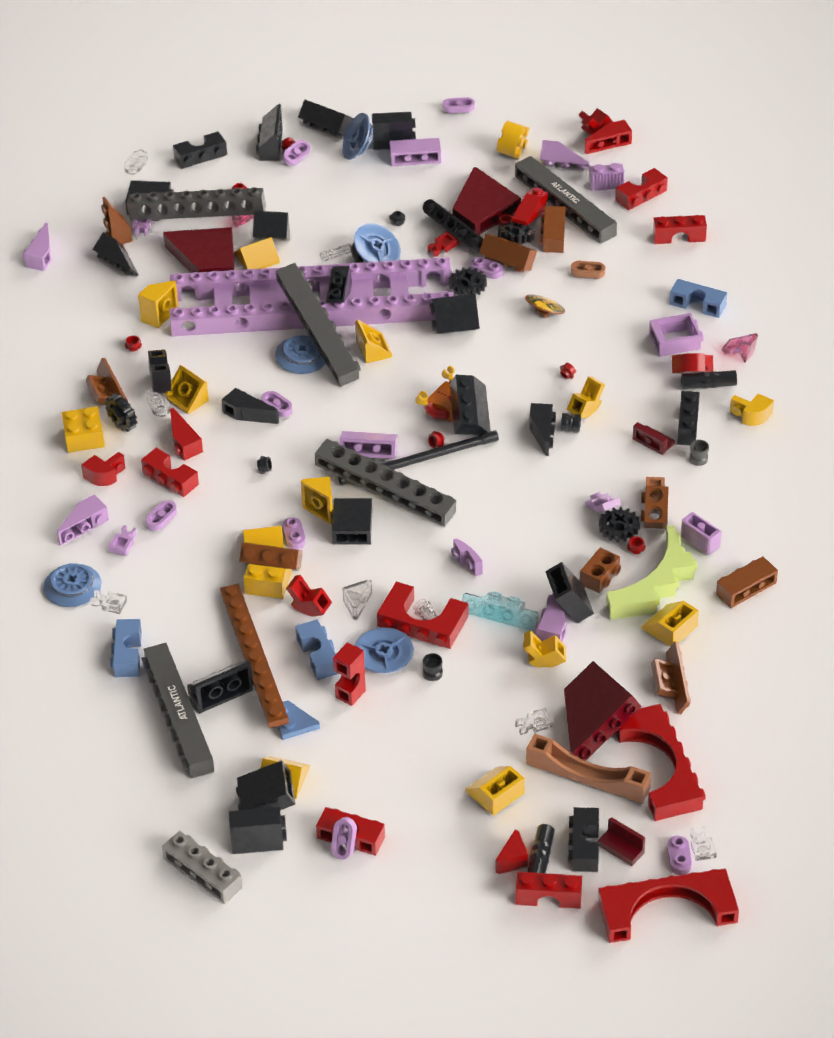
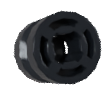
[561,413,581,433]
[422,653,443,682]

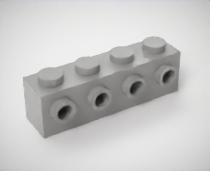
[162,830,243,904]

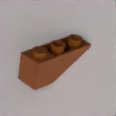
[101,197,133,244]

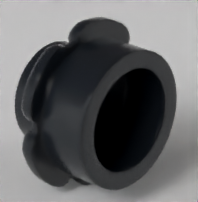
[389,211,406,226]
[257,455,272,474]

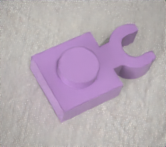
[133,219,151,236]
[108,525,137,556]

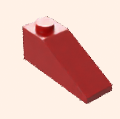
[584,119,632,155]
[511,188,548,225]
[170,408,203,461]

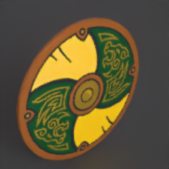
[525,294,565,318]

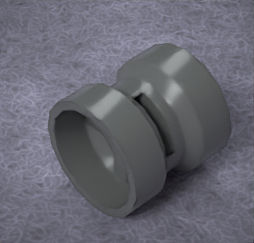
[689,439,709,466]

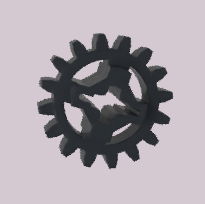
[497,221,535,245]
[449,267,487,295]
[105,393,138,432]
[598,506,640,543]

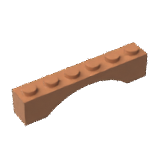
[526,733,651,804]

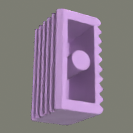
[588,162,625,192]
[680,512,722,555]

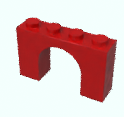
[377,581,469,649]

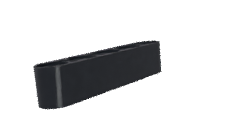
[422,199,484,253]

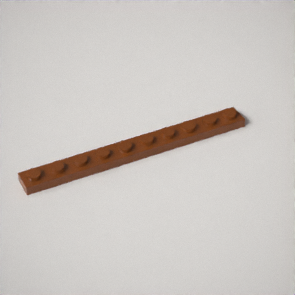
[220,583,289,728]

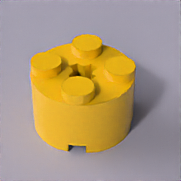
[496,120,530,159]

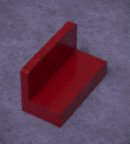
[632,422,675,455]
[597,817,646,866]

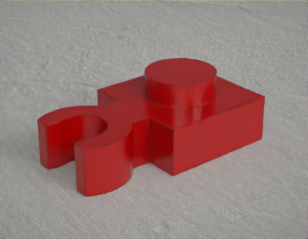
[427,231,459,257]

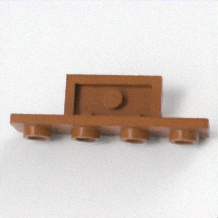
[85,358,128,405]
[651,641,691,714]

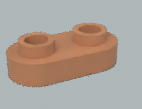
[571,260,606,279]

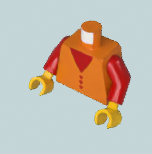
[415,365,455,422]

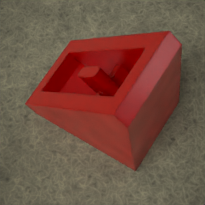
[495,829,528,874]

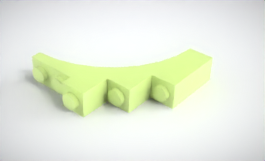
[606,525,698,620]

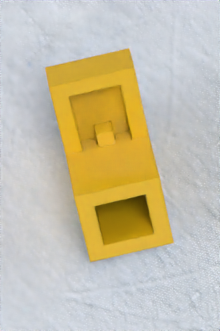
[566,376,606,418]
[730,393,774,426]
[523,630,566,668]

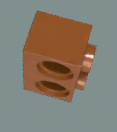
[640,486,669,529]
[579,547,621,594]

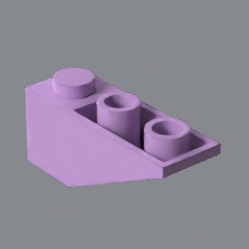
[540,140,591,170]
[23,222,52,271]
[57,494,109,546]
[535,593,566,642]

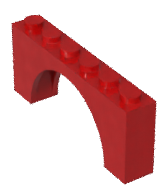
[615,704,706,821]
[598,868,739,943]

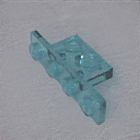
[462,591,539,631]

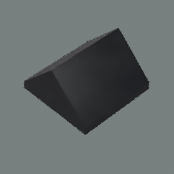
[253,211,291,240]

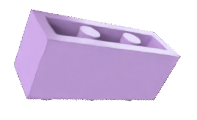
[390,138,441,166]
[339,431,398,459]

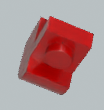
[578,108,614,135]
[672,353,714,374]
[81,452,126,486]
[286,575,332,617]

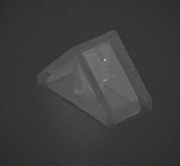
[342,579,372,621]

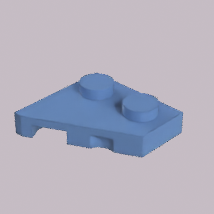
[277,700,320,740]

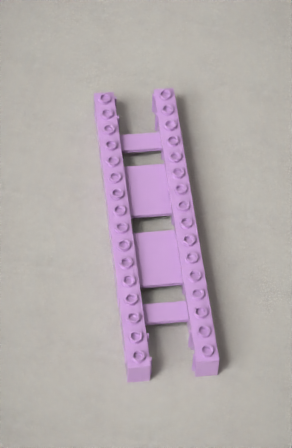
[170,257,454,337]

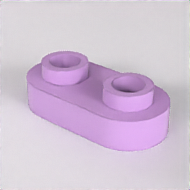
[442,97,475,114]
[282,140,311,166]
[470,257,503,279]
[261,391,293,417]
[146,500,177,531]
[282,517,306,549]
[331,817,357,860]
[667,835,692,875]

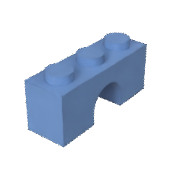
[669,279,728,318]
[110,619,142,677]
[295,619,338,681]

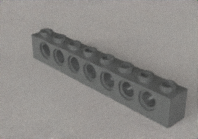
[127,187,266,221]
[314,438,457,527]

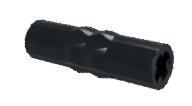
[681,370,737,390]
[527,824,555,873]

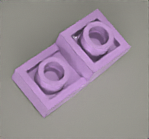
[585,492,621,512]
[451,538,483,576]

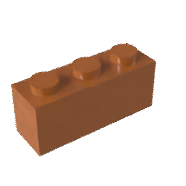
[540,206,566,253]
[479,234,537,273]
[239,542,303,570]
[716,556,778,608]

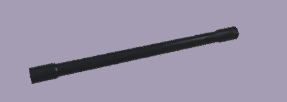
[338,430,499,486]

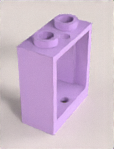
[649,313,704,357]

